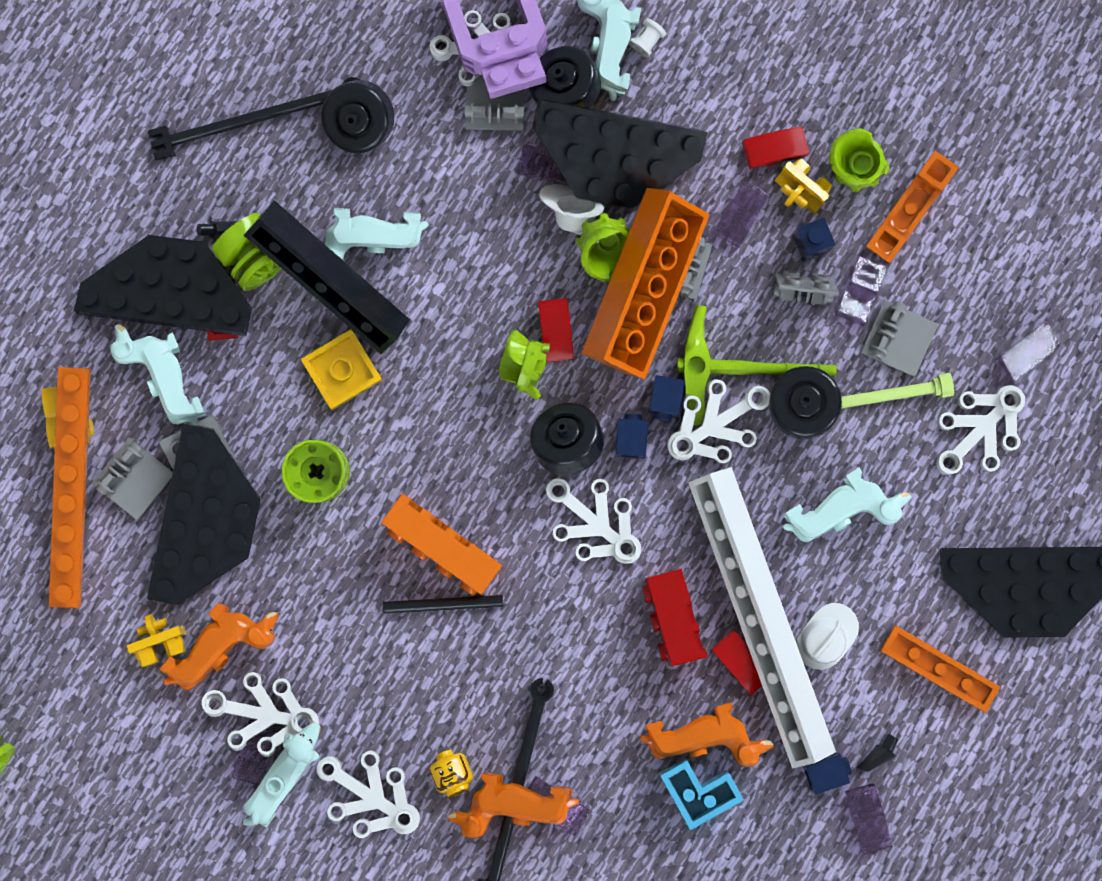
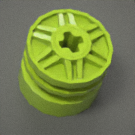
[212,213,282,291]
[282,440,350,503]

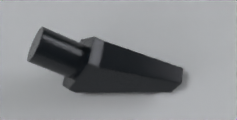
[197,221,238,239]
[857,734,899,772]

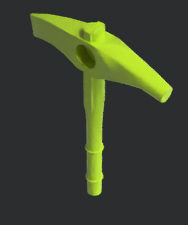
[676,305,837,426]

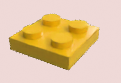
[301,329,383,411]

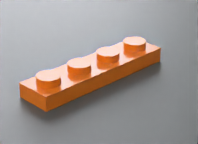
[879,625,1001,713]

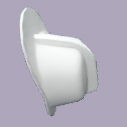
[539,184,604,235]
[797,603,859,670]

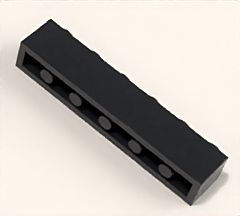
[244,200,410,354]

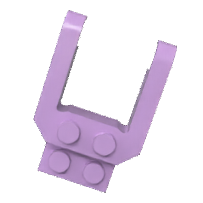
[441,0,548,99]

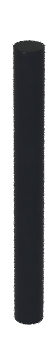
[383,595,503,614]

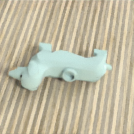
[577,0,641,101]
[325,208,429,260]
[110,325,205,425]
[783,467,911,542]
[243,722,321,827]

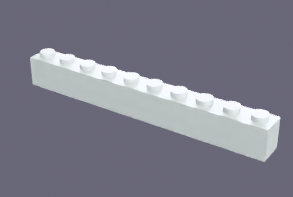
[688,467,836,769]

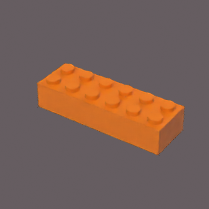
[581,188,710,380]

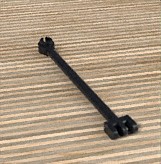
[148,77,360,160]
[478,678,554,881]

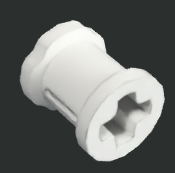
[628,18,666,58]

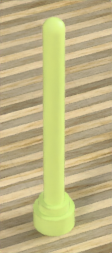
[841,373,954,409]

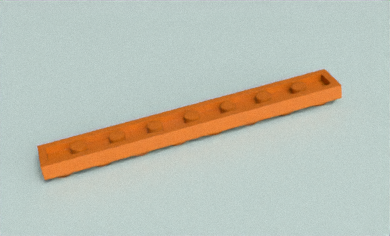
[49,367,91,608]

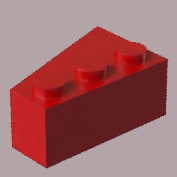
[642,569,708,667]

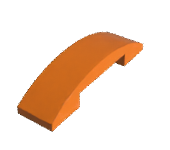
[866,150,959,264]

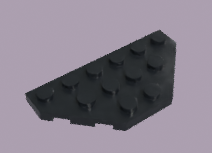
[532,98,708,208]
[74,235,252,336]
[147,422,261,605]
[940,547,1102,638]

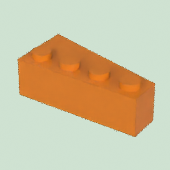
[381,493,503,597]

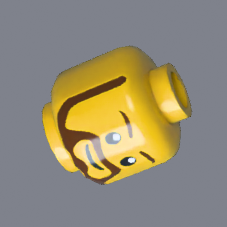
[429,749,474,797]

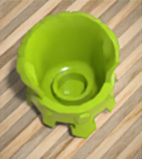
[829,128,890,192]
[575,213,631,282]
[498,329,550,399]

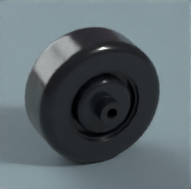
[529,46,601,108]
[321,80,394,153]
[769,366,842,440]
[530,403,604,475]

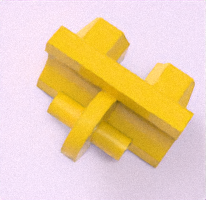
[775,159,832,215]
[127,614,187,668]

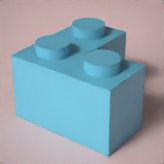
[659,758,744,830]

